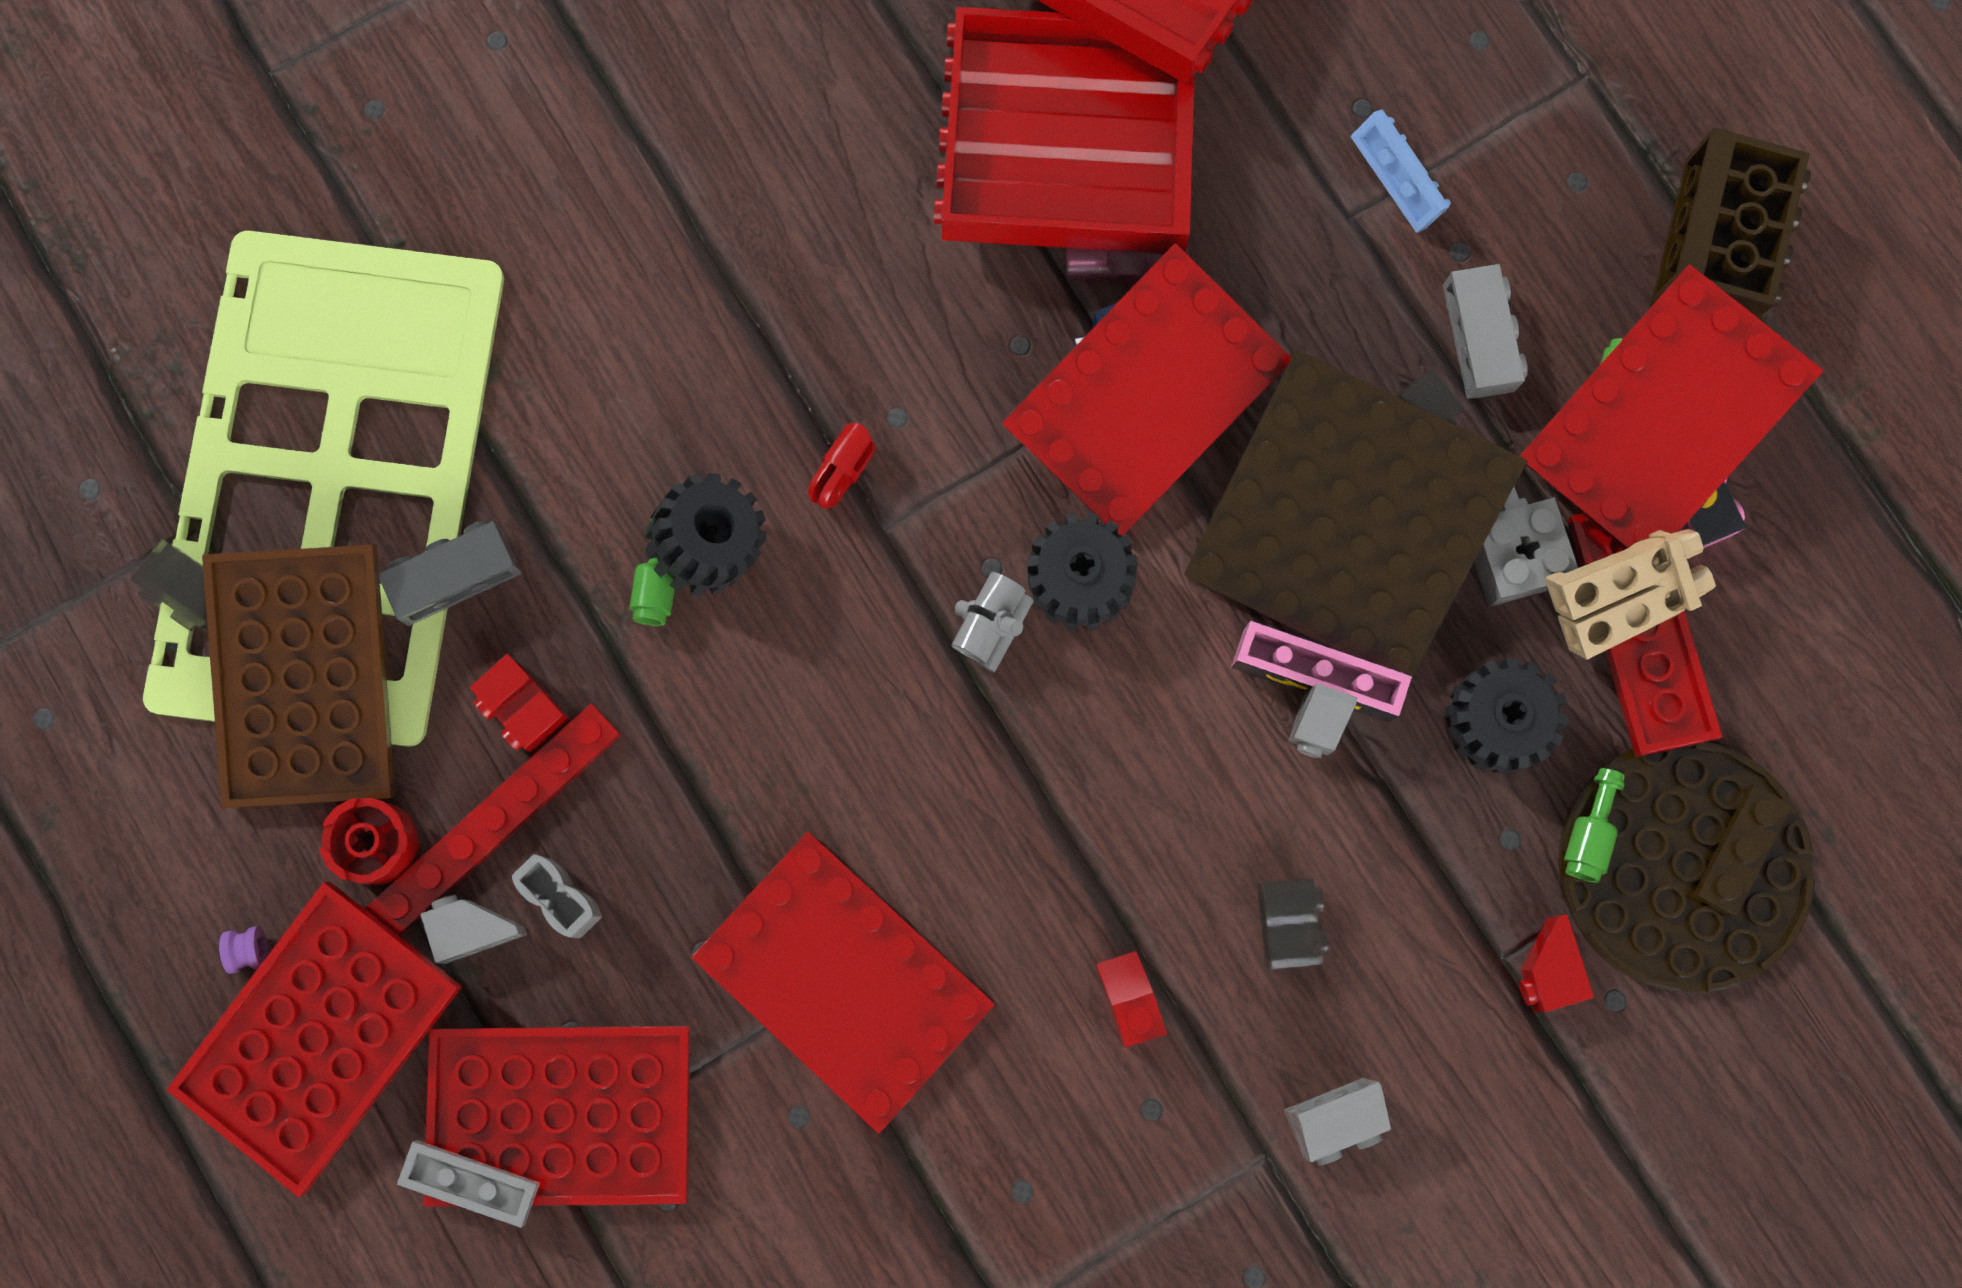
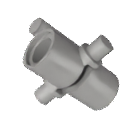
[951,572,1034,672]

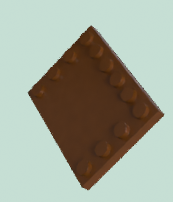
[202,544,395,809]

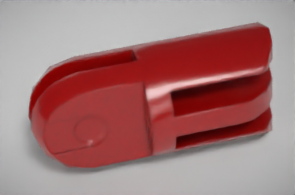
[808,422,877,509]

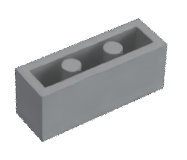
[1443,264,1528,400]

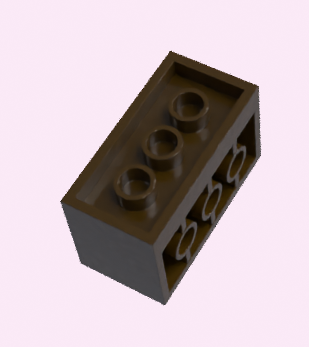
[1650,127,1811,320]

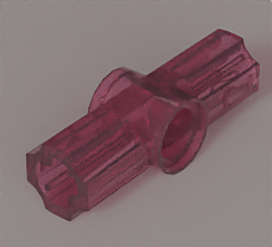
[1065,245,1189,285]

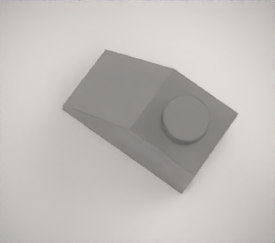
[1288,683,1358,758]
[420,895,527,964]

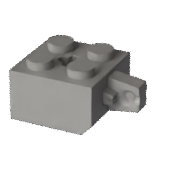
[1474,487,1578,607]

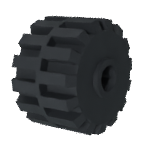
[644,473,767,596]
[1027,513,1137,631]
[1444,658,1569,773]

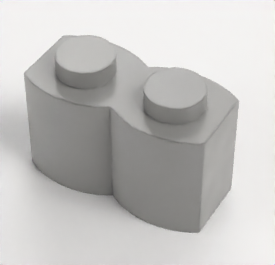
[512,854,602,939]

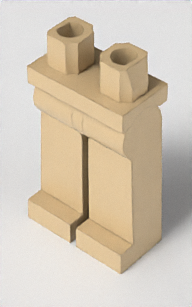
[1544,529,1716,660]

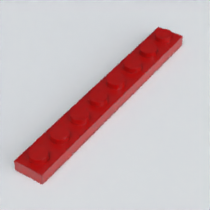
[364,703,622,937]

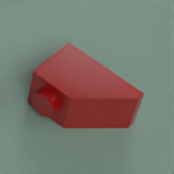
[1519,914,1594,1012]
[1096,951,1167,1048]

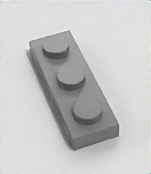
[397,1140,540,1228]

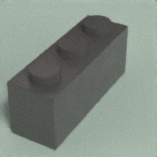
[379,521,522,626]

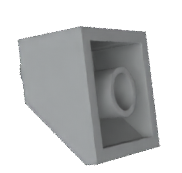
[1284,1078,1391,1166]

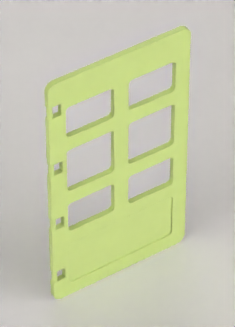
[143,231,504,747]

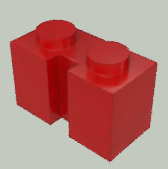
[469,653,571,754]

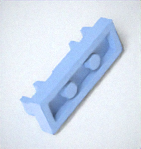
[1350,109,1451,233]

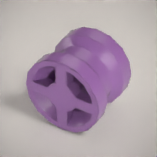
[219,926,269,974]

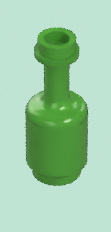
[629,518,674,626]
[1564,768,1625,883]

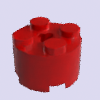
[320,798,420,886]

